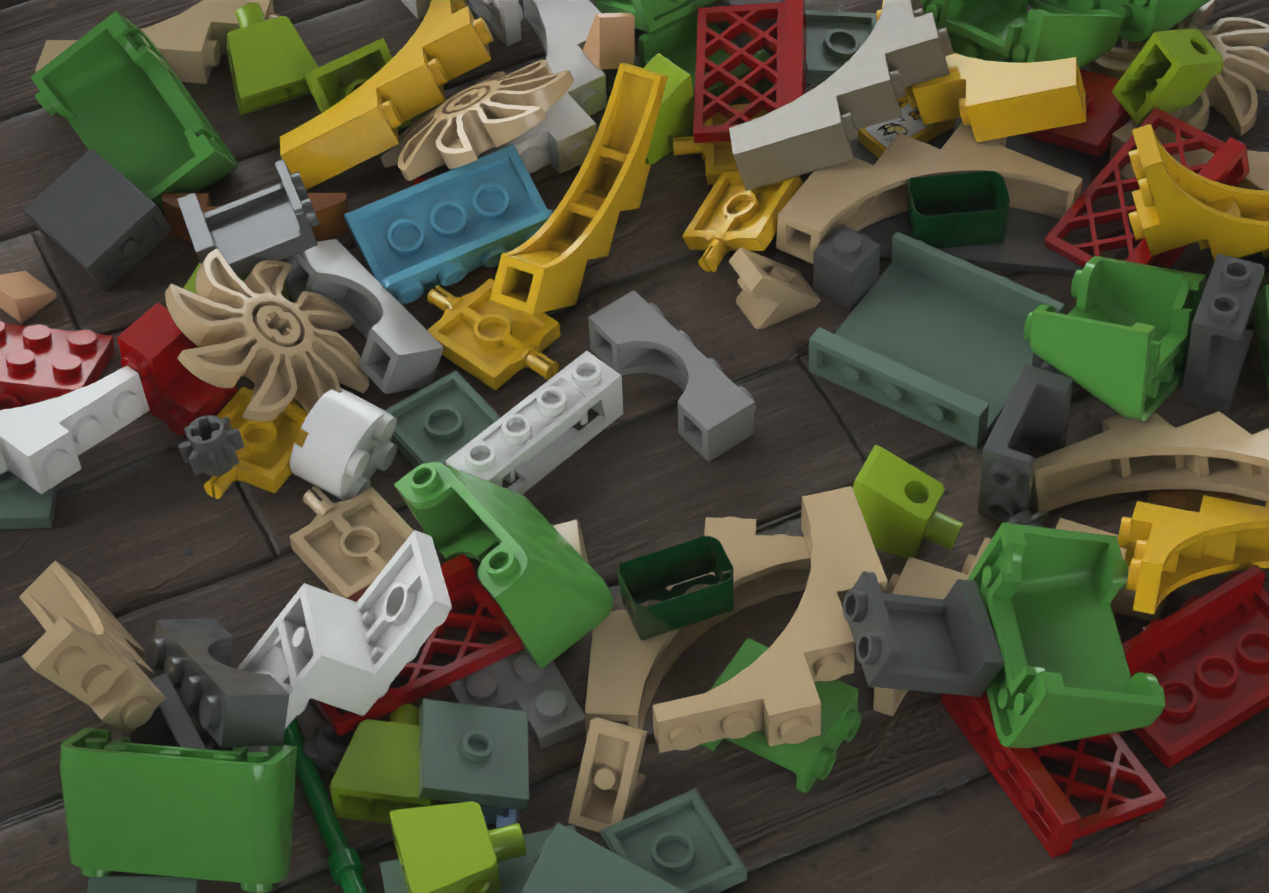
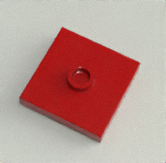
[1021,69,1130,157]

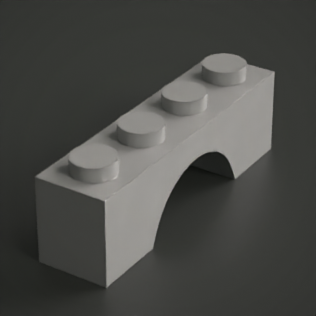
[286,239,444,394]
[588,290,756,462]

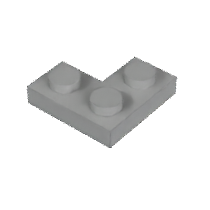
[448,650,586,750]

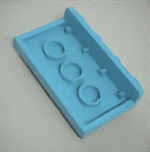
[344,144,553,304]

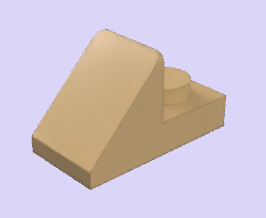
[729,247,821,329]
[568,717,647,832]

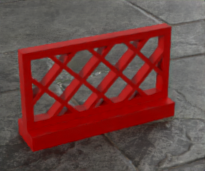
[693,0,807,143]
[1044,107,1250,269]
[311,554,524,737]
[940,691,1167,858]

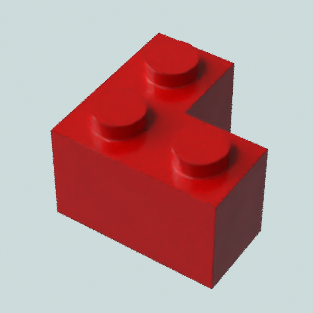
[117,302,238,436]

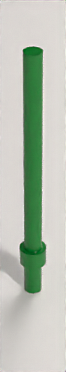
[283,717,368,893]

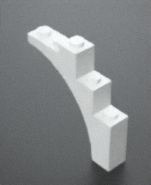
[478,0,607,174]
[0,366,150,494]

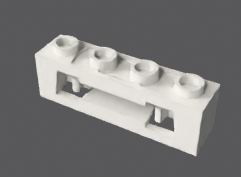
[446,351,624,494]

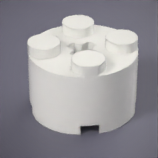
[290,388,397,501]

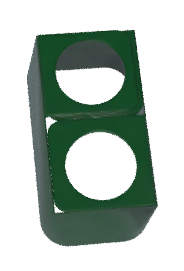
[907,171,1010,249]
[616,536,734,641]

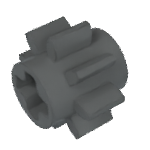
[178,415,245,476]

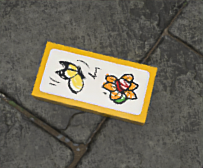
[857,100,956,159]

